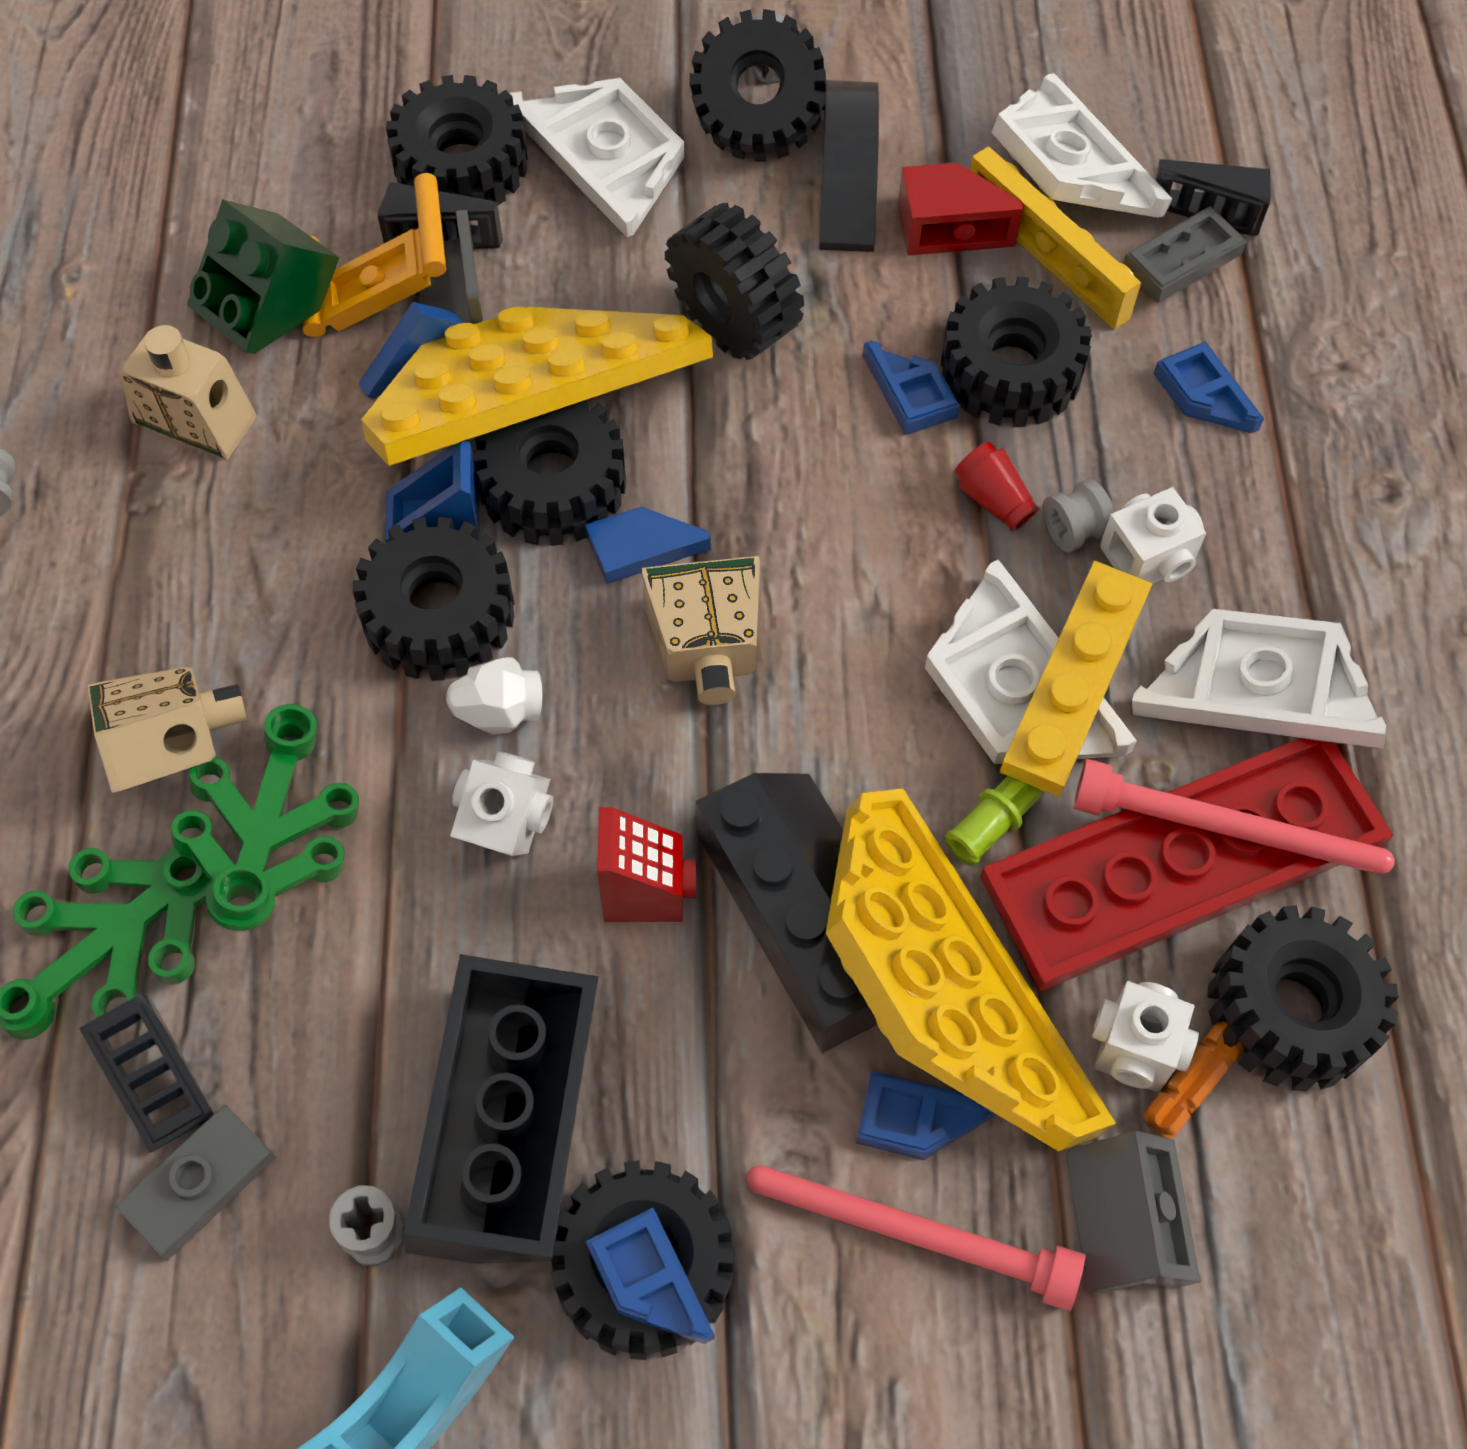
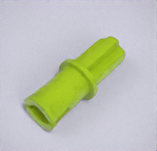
[945,776,1046,866]

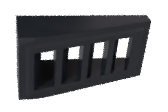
[1154,159,1271,236]
[378,182,503,249]
[79,993,215,1153]

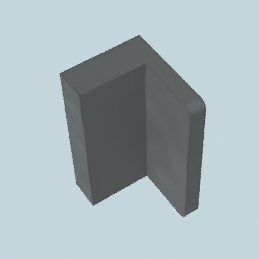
[422,210,483,324]
[1066,1130,1201,1293]

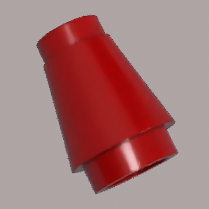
[954,442,1039,532]

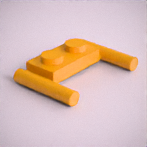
[302,173,446,338]

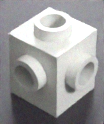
[1100,487,1206,583]
[450,751,553,856]
[1091,981,1199,1093]

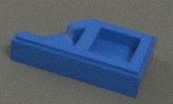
[358,302,463,398]
[862,341,960,435]
[1153,341,1264,433]
[585,506,711,584]
[856,1071,994,1160]
[586,1208,715,1344]

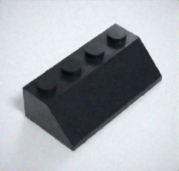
[696,773,877,1053]
[403,954,599,1264]

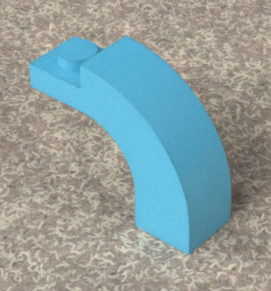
[297,1288,514,1449]

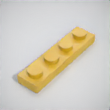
[970,146,1141,330]
[1000,560,1153,798]

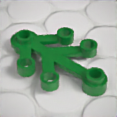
[171,704,359,931]
[0,847,211,1039]

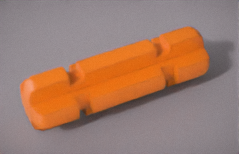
[1142,1021,1244,1139]

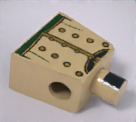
[120,325,257,460]
[642,556,760,705]
[88,667,248,793]

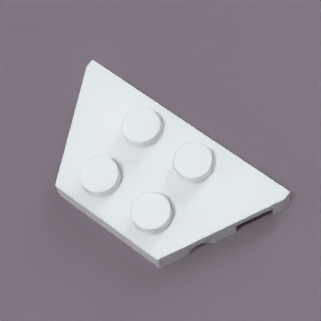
[991,73,1172,218]
[510,78,685,238]
[925,559,1137,764]
[1132,609,1386,749]

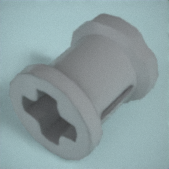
[329,1185,405,1266]

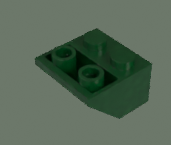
[186,199,340,354]

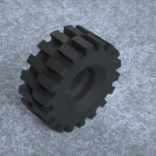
[689,9,827,161]
[386,75,528,205]
[664,203,804,360]
[940,276,1092,427]
[473,399,626,546]
[352,517,515,681]
[1207,905,1399,1091]
[551,1160,734,1360]

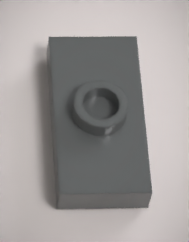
[1123,206,1247,303]
[115,1104,276,1261]

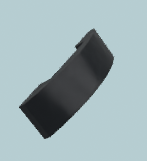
[819,80,879,252]

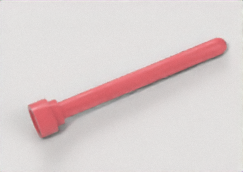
[1073,759,1394,874]
[746,1165,1086,1312]

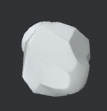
[446,657,542,735]

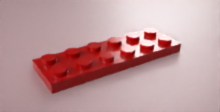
[980,738,1393,992]

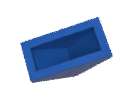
[385,441,480,543]

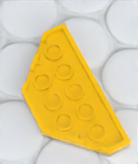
[361,307,713,466]
[826,788,1116,1152]

